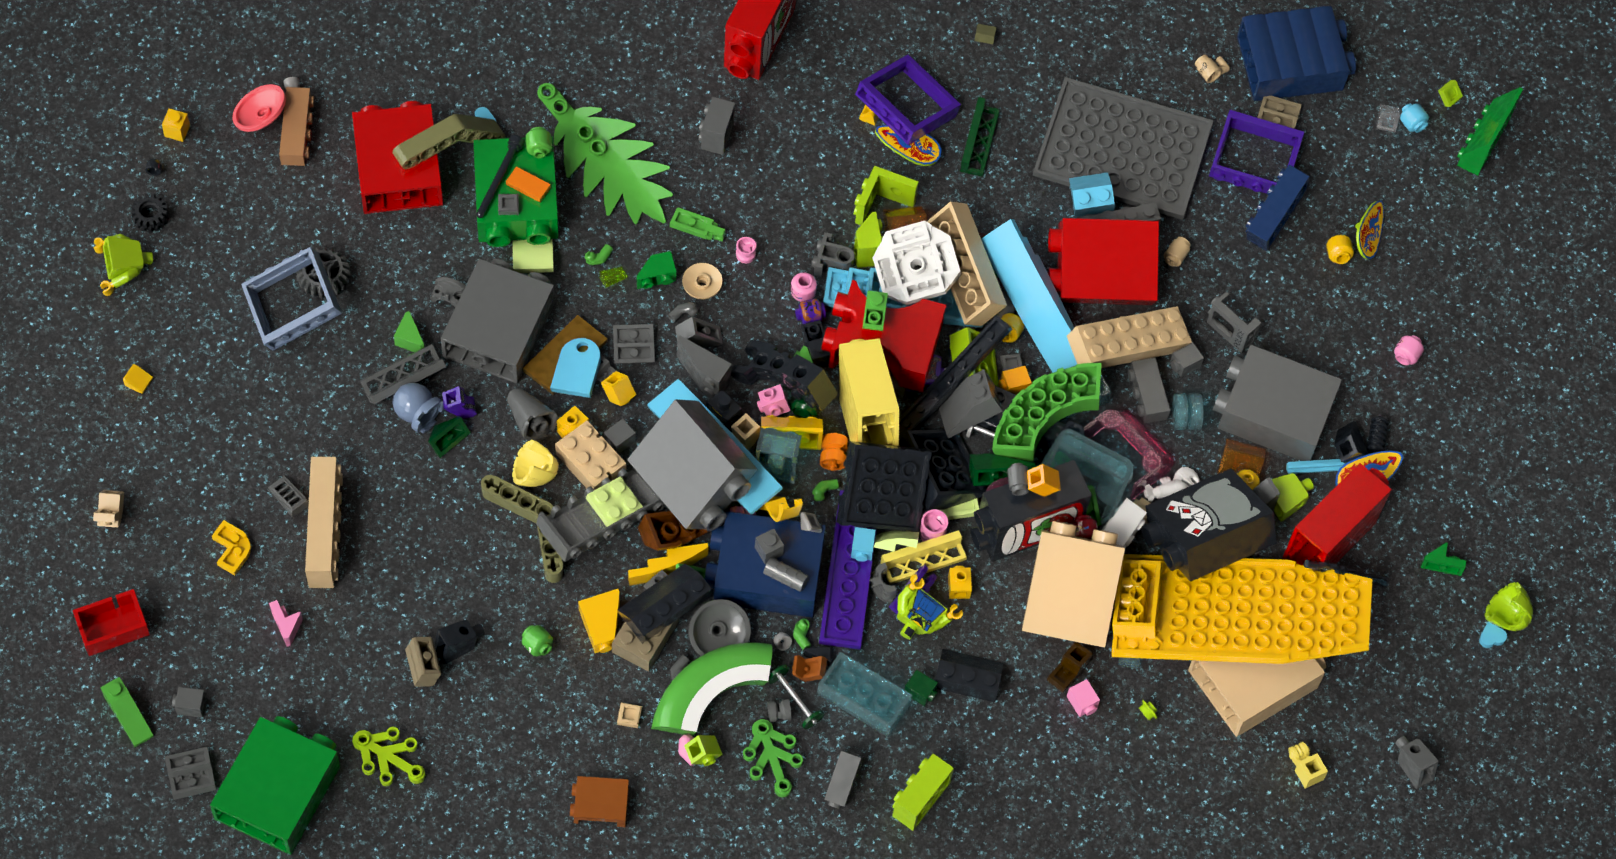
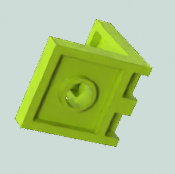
[853,166,919,225]

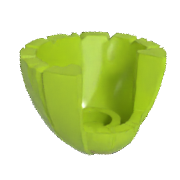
[1485,582,1533,631]

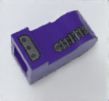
[442,386,476,418]

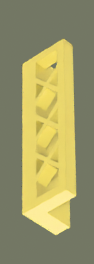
[880,530,967,585]

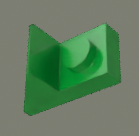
[1420,542,1466,576]

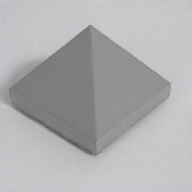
[800,512,822,533]

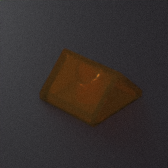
[1217,439,1266,477]

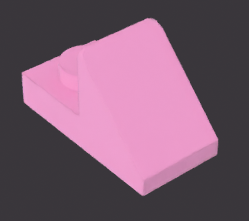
[269,600,302,647]

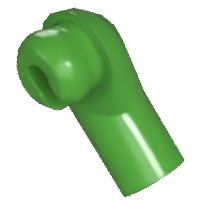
[585,244,613,265]
[812,479,839,501]
[793,618,811,650]

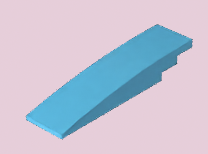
[981,219,1077,373]
[823,267,983,328]
[647,379,783,515]

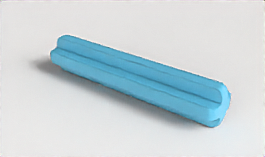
[1286,459,1345,474]

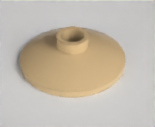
[682,263,722,299]

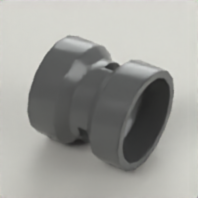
[767,699,791,722]

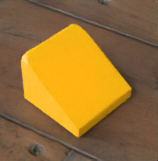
[123,364,153,394]

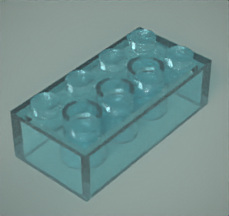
[817,652,912,737]

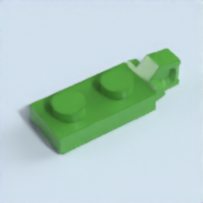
[670,208,726,242]

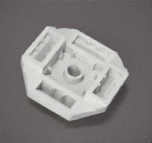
[873,221,961,305]

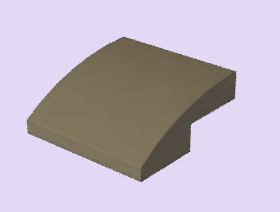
[1257,96,1302,129]

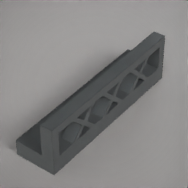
[360,344,446,404]

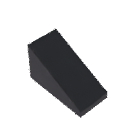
[803,647,831,666]

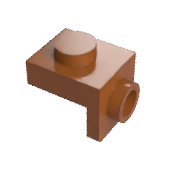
[792,655,827,682]

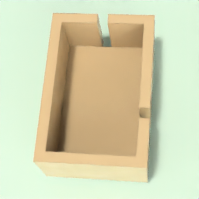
[555,421,626,490]

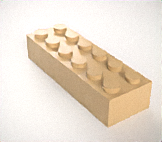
[927,202,1007,326]
[1067,306,1192,368]
[305,457,343,588]

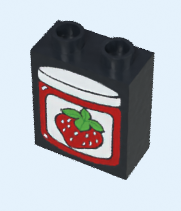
[970,460,1092,562]

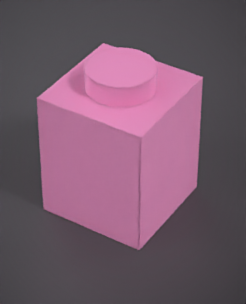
[1067,679,1100,717]

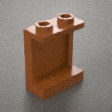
[570,776,629,827]

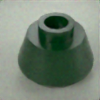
[791,399,817,418]

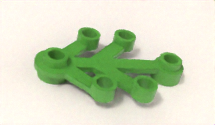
[743,719,803,797]

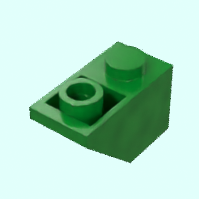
[636,251,676,289]

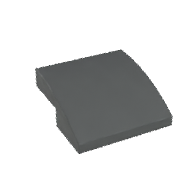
[613,324,655,364]
[165,747,216,800]

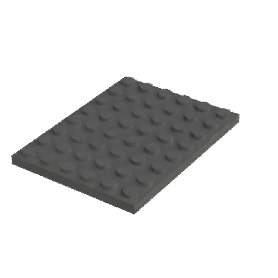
[1032,77,1213,220]

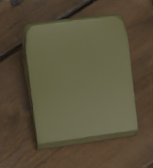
[974,24,996,44]

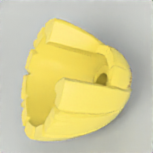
[512,440,559,487]

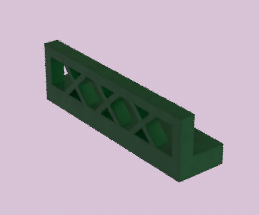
[960,97,1000,177]

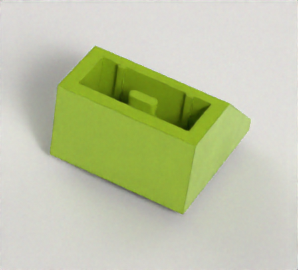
[854,212,884,268]

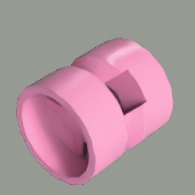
[919,509,948,542]

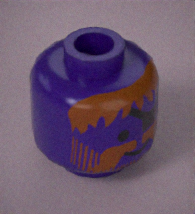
[795,299,826,324]

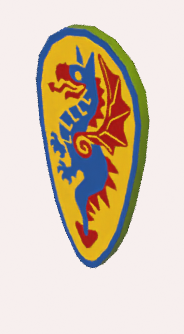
[875,125,941,166]
[1355,200,1384,259]
[1335,451,1403,486]

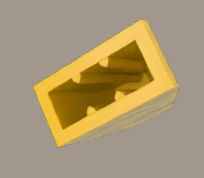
[578,589,620,653]

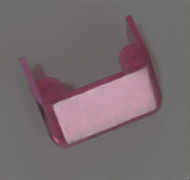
[1083,409,1174,500]

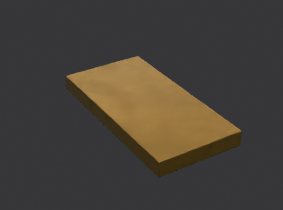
[523,315,608,395]

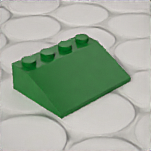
[1457,87,1523,176]

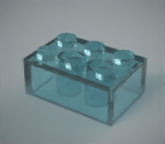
[756,428,802,484]

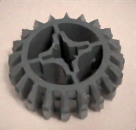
[296,246,351,299]

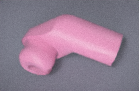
[678,734,695,766]

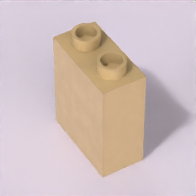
[1022,521,1125,647]
[1188,658,1326,737]

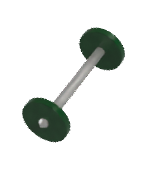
[768,664,824,729]

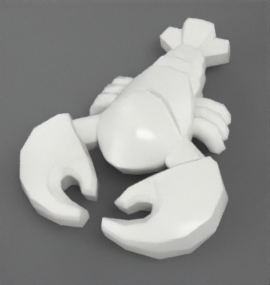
[1144,467,1200,502]

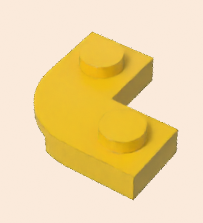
[212,520,251,576]

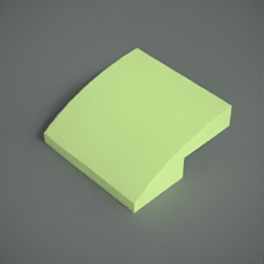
[513,239,553,273]
[874,530,919,551]

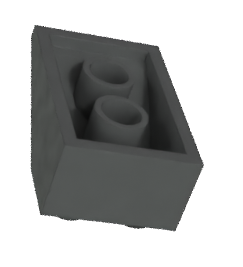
[677,335,732,398]
[939,369,1003,438]

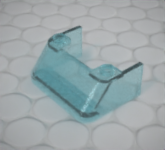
[1041,429,1133,524]

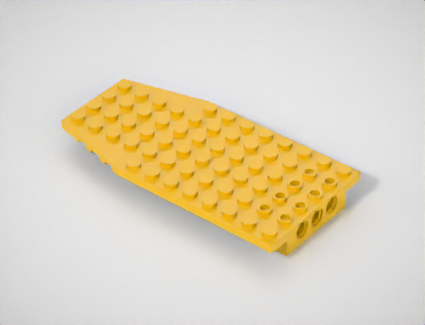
[1111,554,1372,664]

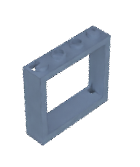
[241,247,342,351]

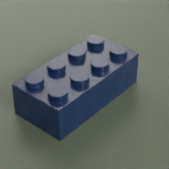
[1246,165,1309,251]

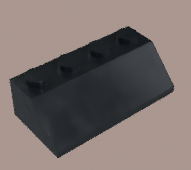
[617,564,712,644]

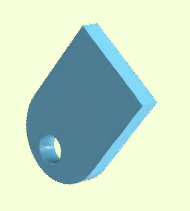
[550,338,601,398]

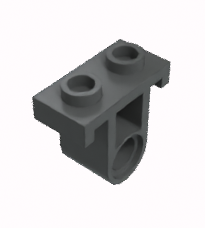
[811,232,854,277]

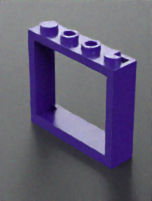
[855,55,961,145]
[1209,110,1304,194]

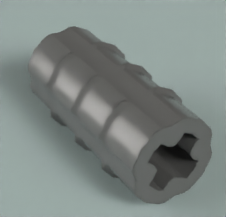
[763,557,809,592]

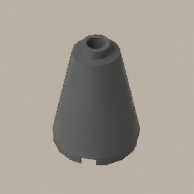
[507,388,558,442]

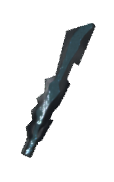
[1304,560,1388,587]

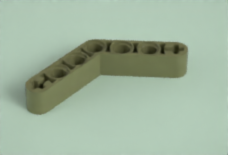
[393,114,506,170]
[481,475,563,583]

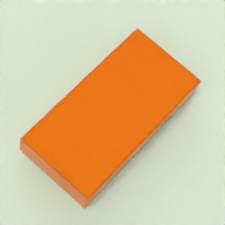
[506,167,551,202]

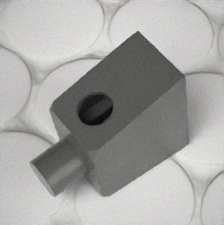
[1395,736,1439,790]

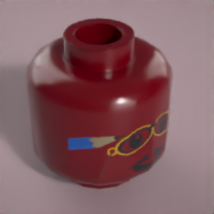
[1071,515,1098,539]

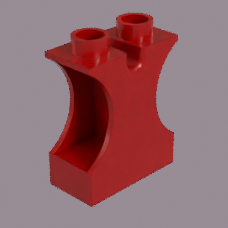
[821,280,946,392]

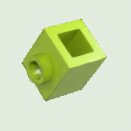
[684,735,722,766]

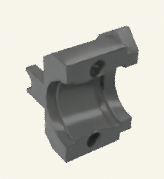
[430,277,466,307]
[869,563,897,603]

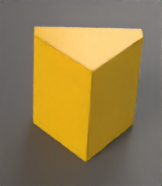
[859,104,879,126]

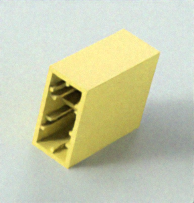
[839,338,899,446]

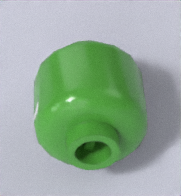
[526,127,552,158]
[522,625,553,656]

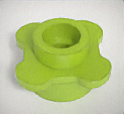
[1139,700,1157,720]

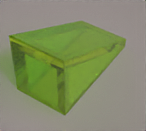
[600,267,628,288]

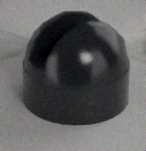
[145,159,162,176]

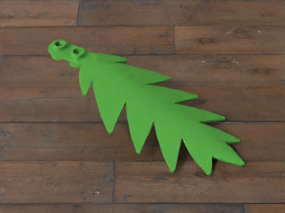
[537,83,673,224]

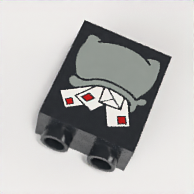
[1141,468,1277,582]

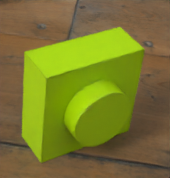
[1438,80,1463,107]

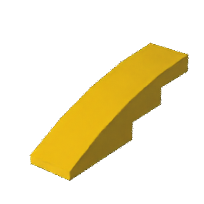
[628,543,708,586]

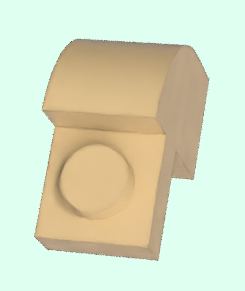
[731,414,761,450]
[93,490,124,528]

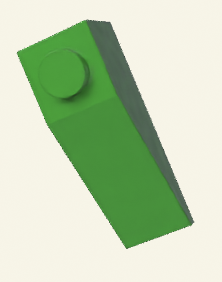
[100,677,154,747]

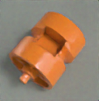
[820,433,848,471]

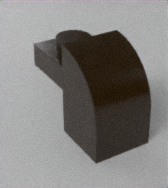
[1047,642,1092,693]

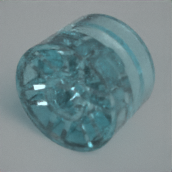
[1172,393,1203,430]

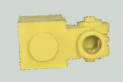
[1289,742,1328,788]

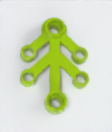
[352,727,425,786]

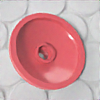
[233,84,286,132]

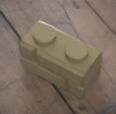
[405,637,441,687]

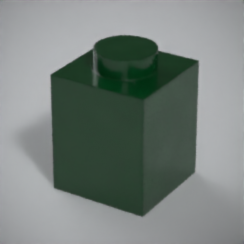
[904,670,938,707]

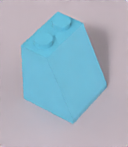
[1069,172,1115,217]

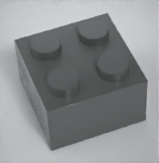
[698,97,735,155]

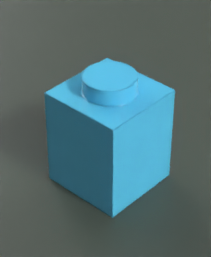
[851,527,876,562]

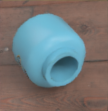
[1400,103,1429,133]

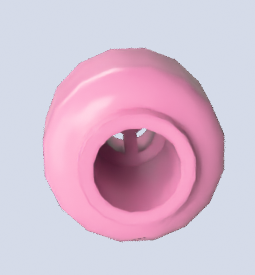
[791,272,817,302]
[1394,335,1424,365]

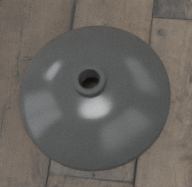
[688,599,751,656]

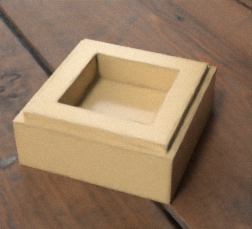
[617,703,642,728]

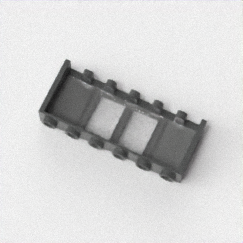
[536,468,665,562]

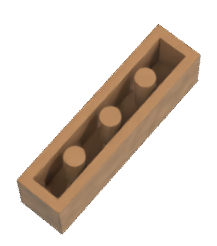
[279,87,314,166]

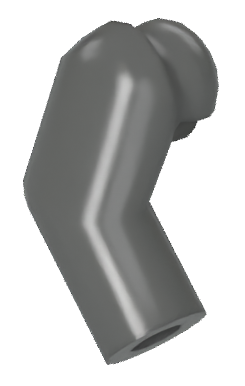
[668,302,698,322]
[670,655,690,681]

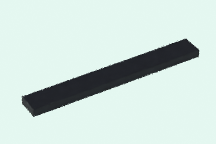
[899,315,1012,441]

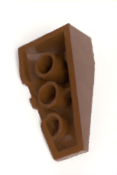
[638,511,725,551]

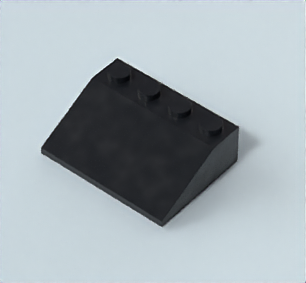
[899,430,987,510]

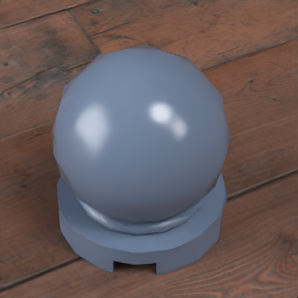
[392,383,445,434]

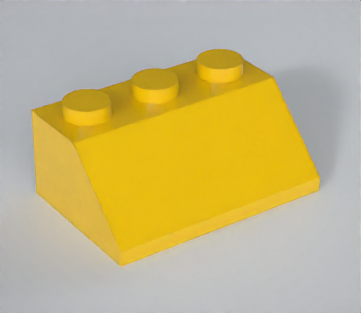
[760,415,823,450]

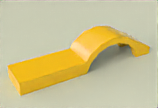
[759,496,803,522]

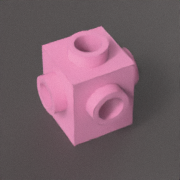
[757,384,791,416]

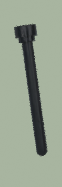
[476,135,525,218]

